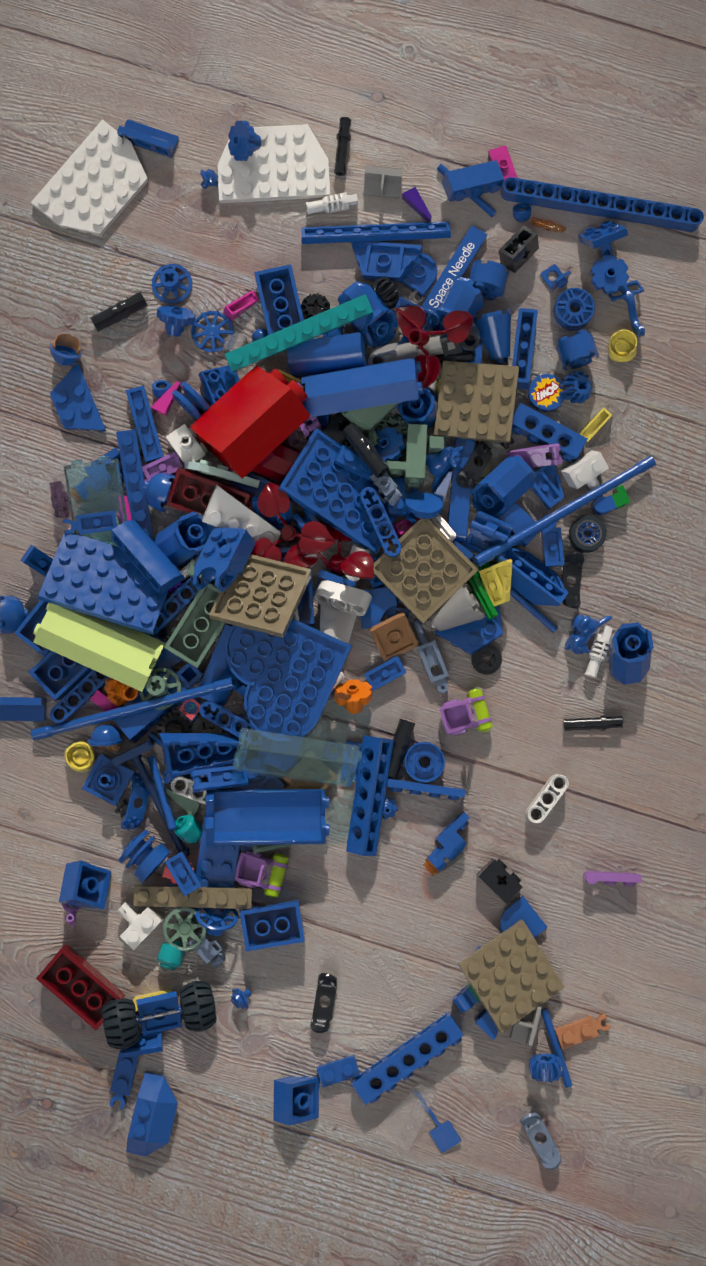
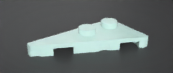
[184,460,260,488]

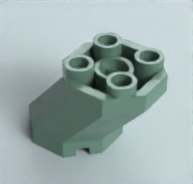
[342,402,400,432]

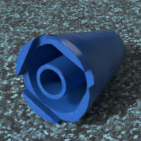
[473,309,511,364]

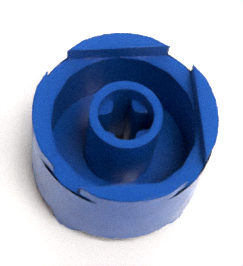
[469,260,509,301]
[556,329,599,370]
[397,388,438,429]

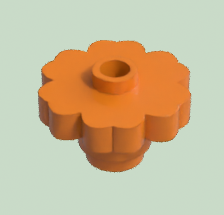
[104,678,140,706]
[334,679,373,714]

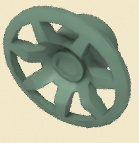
[140,668,181,710]
[163,907,206,951]

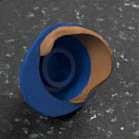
[49,333,82,366]
[87,724,123,751]

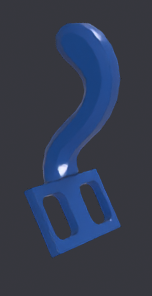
[607,280,645,337]

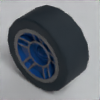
[568,515,607,553]

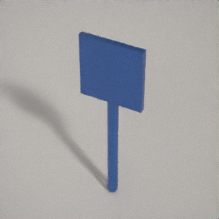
[414,1088,462,1153]

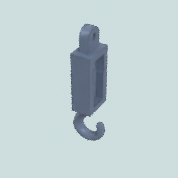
[414,619,449,693]

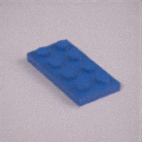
[196,815,240,888]

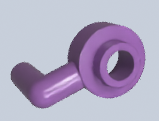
[62,903,81,927]

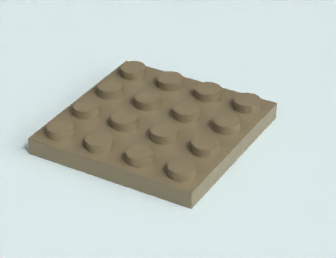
[434,361,519,443]
[374,518,479,624]
[209,554,312,638]
[458,920,565,1033]

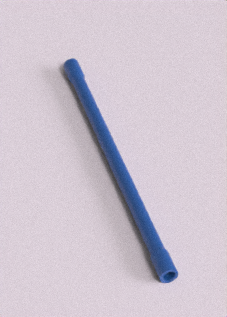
[474,456,656,567]
[31,677,235,741]

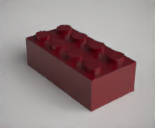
[166,467,254,516]
[36,944,126,1030]

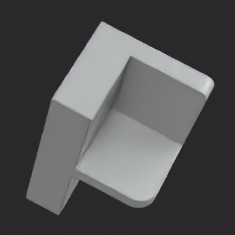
[363,166,403,199]
[510,1006,541,1047]

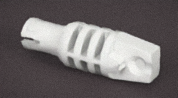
[306,193,358,215]
[584,626,613,678]

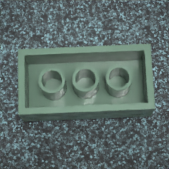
[164,583,226,668]

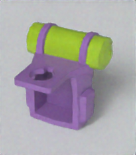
[440,688,493,736]
[234,851,289,898]

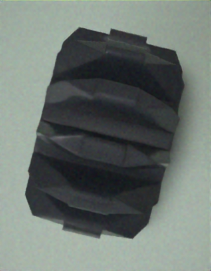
[371,276,401,309]

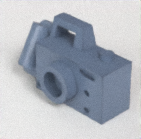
[370,473,402,506]
[188,931,226,968]

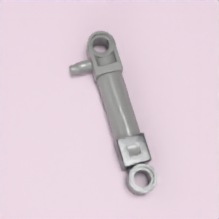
[368,326,481,365]

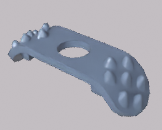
[520,1113,562,1170]

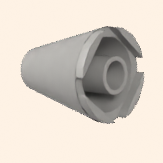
[430,584,485,631]

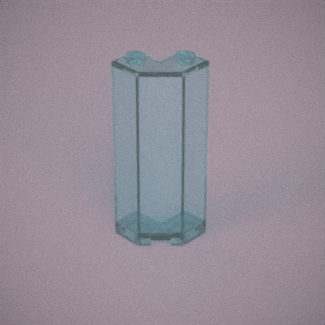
[64,456,128,546]
[232,728,362,788]

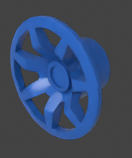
[152,264,192,304]
[195,908,238,936]

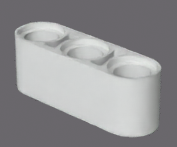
[313,580,372,616]
[525,774,569,823]
[171,776,219,805]

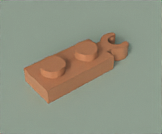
[555,1014,611,1049]

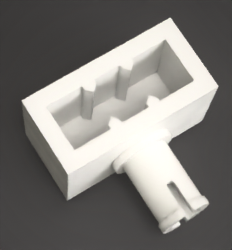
[166,424,208,465]
[561,450,609,491]
[117,902,164,950]

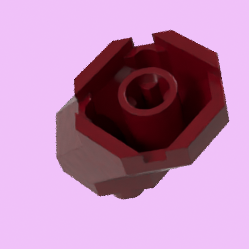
[252,443,301,485]

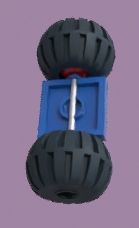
[102,981,217,1049]

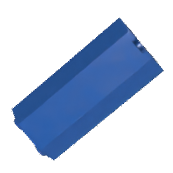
[301,357,423,417]
[206,789,330,845]

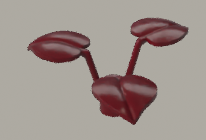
[396,306,473,389]
[251,483,335,562]
[284,524,374,579]

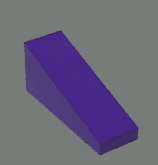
[402,187,432,222]

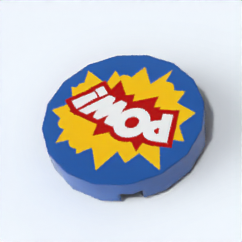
[528,374,565,412]

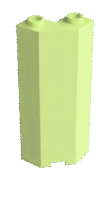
[33,602,165,692]

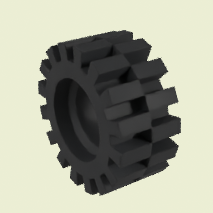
[156,712,192,741]

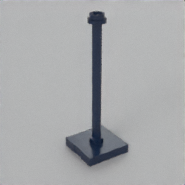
[112,739,190,857]

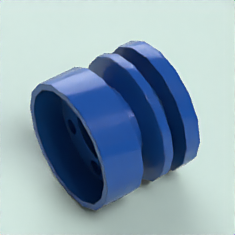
[118,830,171,883]

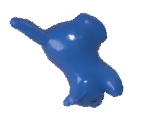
[425,446,464,492]
[565,614,612,654]

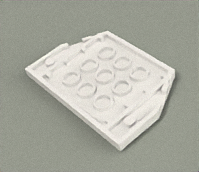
[31,119,148,236]
[217,124,330,203]

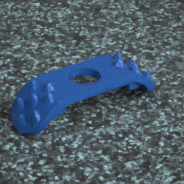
[121,773,149,830]

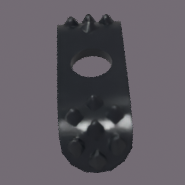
[456,440,493,488]
[562,552,584,608]
[310,973,337,1033]

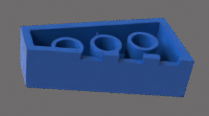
[159,733,246,778]

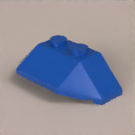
[497,547,568,606]
[126,1072,178,1156]

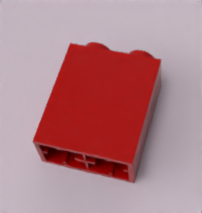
[189,365,311,479]

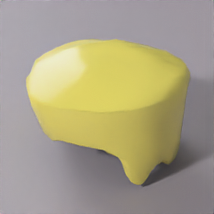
[608,330,637,362]
[64,740,96,772]

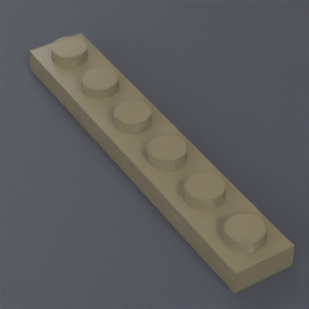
[133,885,253,909]

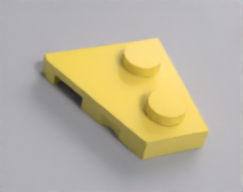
[479,559,512,607]

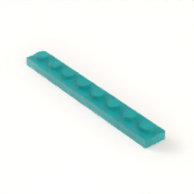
[225,294,373,373]

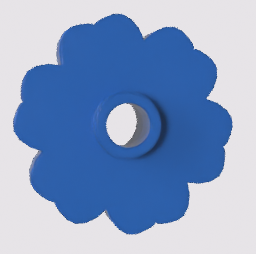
[228,121,261,161]
[590,255,629,294]
[156,305,196,337]
[374,427,406,464]

